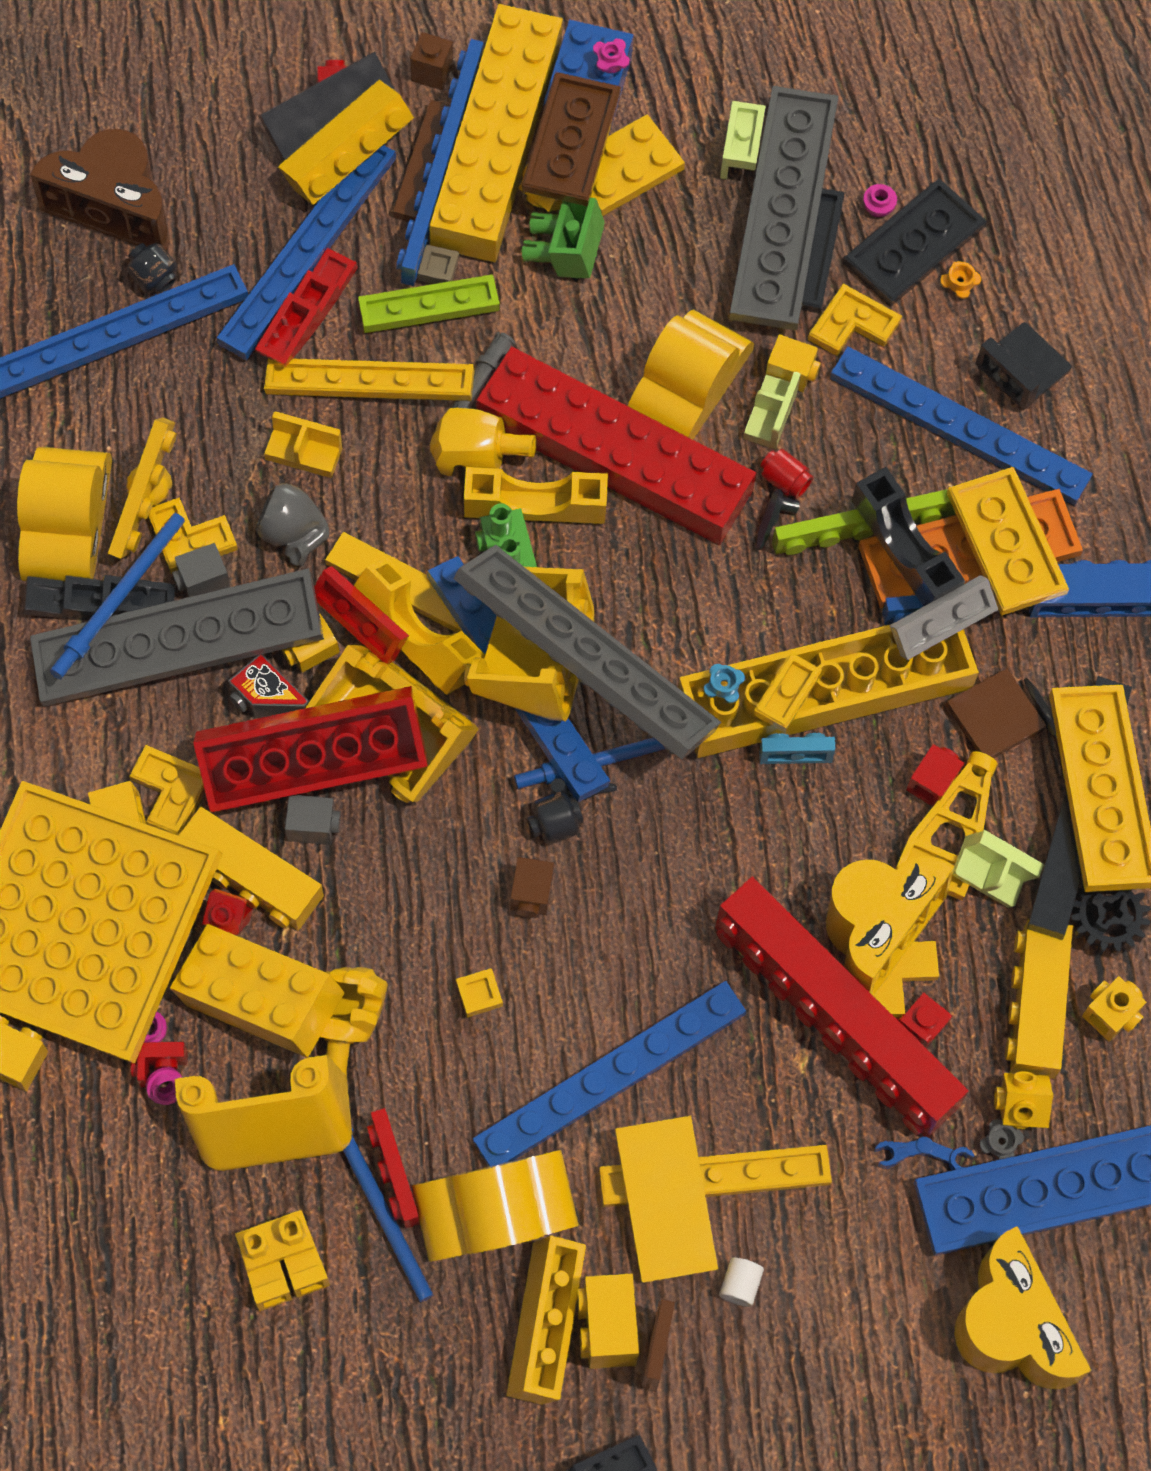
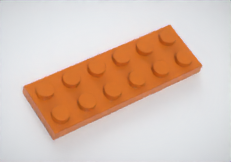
[858,489,1083,609]

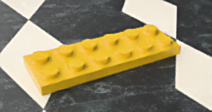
[1049,685,1151,892]

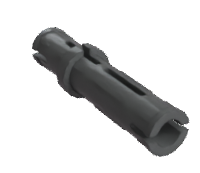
[451,332,516,409]

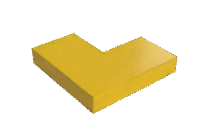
[808,284,902,356]
[148,497,238,574]
[130,745,205,836]
[875,941,939,1018]

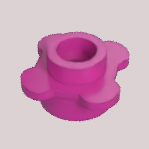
[593,39,630,73]

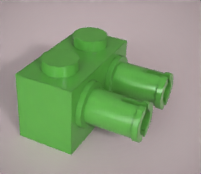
[522,198,605,279]
[475,503,537,567]

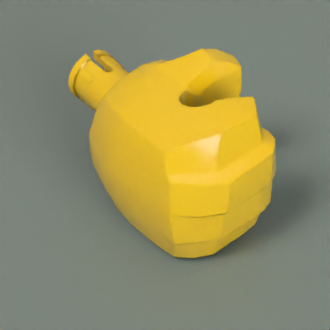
[430,408,536,477]
[320,967,388,1076]

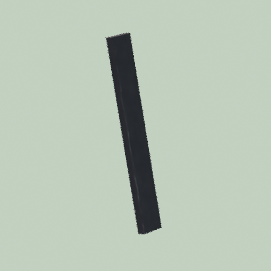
[1027,676,1132,940]

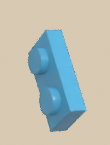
[759,733,835,764]

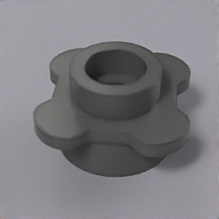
[979,1119,1024,1160]

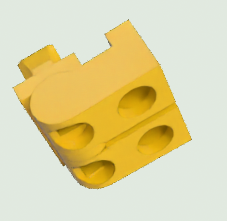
[235,1210,330,1312]

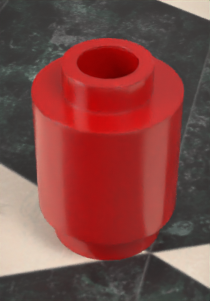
[760,448,814,499]

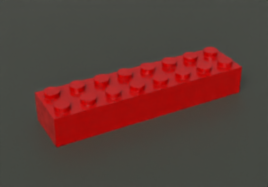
[476,346,757,546]
[715,876,969,1138]

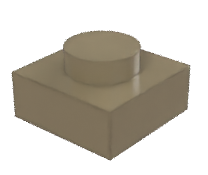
[418,245,460,284]

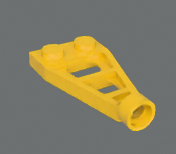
[896,751,998,901]

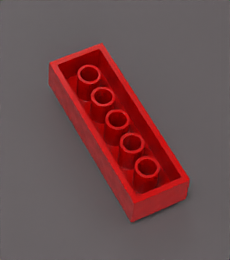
[193,686,428,813]

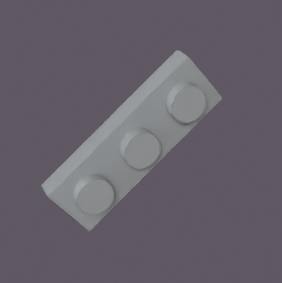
[890,575,998,660]

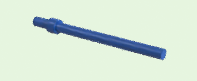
[50,513,185,679]
[514,737,665,789]
[343,1127,433,1302]

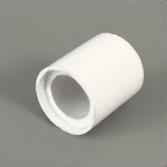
[719,1257,764,1307]

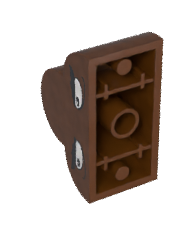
[30,129,170,250]

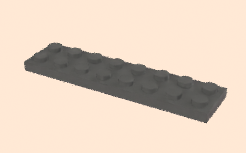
[729,86,839,331]
[453,545,721,759]
[30,568,324,707]

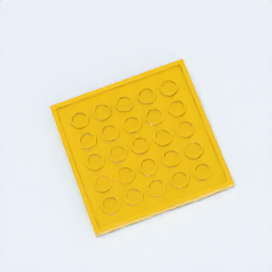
[0,781,223,1064]

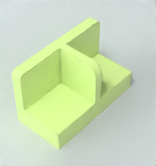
[720,101,766,179]
[743,371,801,450]
[953,830,1044,908]

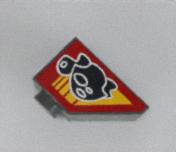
[228,654,309,718]

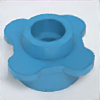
[704,664,745,703]

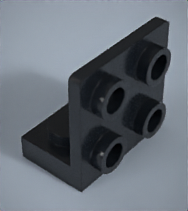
[975,322,1072,410]

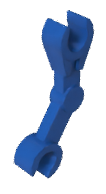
[874,1137,975,1171]

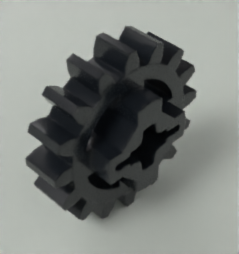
[1069,888,1151,956]

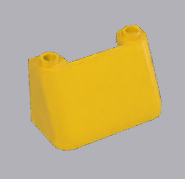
[464,567,594,721]
[305,645,479,803]
[175,1055,352,1171]

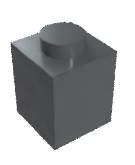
[172,543,230,597]
[285,795,341,845]

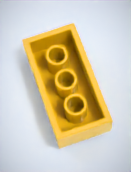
[170,924,345,1058]

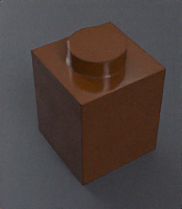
[410,32,454,91]
[510,857,554,918]

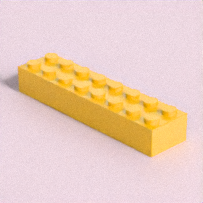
[430,4,563,263]
[678,625,979,758]

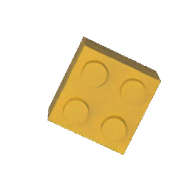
[577,1274,639,1369]

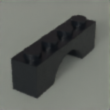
[852,467,965,606]

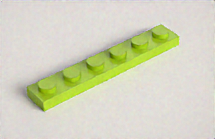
[772,489,956,555]

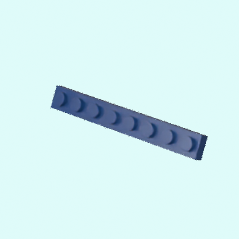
[396,39,484,286]
[217,145,396,361]
[0,264,248,398]
[830,346,1093,506]
[427,556,610,802]
[473,981,747,1167]

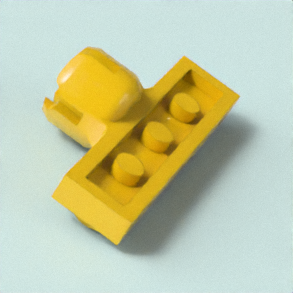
[108,417,177,559]

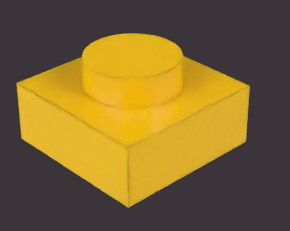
[456,968,503,1018]

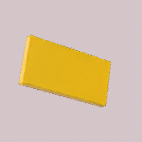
[947,467,1069,616]
[615,1116,718,1283]

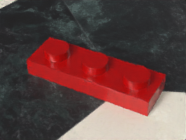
[314,566,409,664]
[366,1108,420,1229]

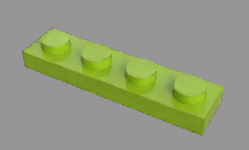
[358,274,500,333]

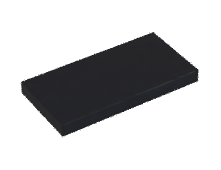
[258,52,395,162]
[843,178,987,307]
[801,188,845,314]

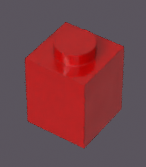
[906,744,964,807]

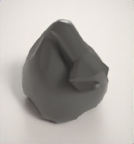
[256,483,329,567]

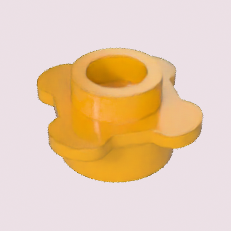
[940,261,981,299]

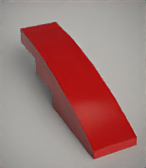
[255,248,358,367]

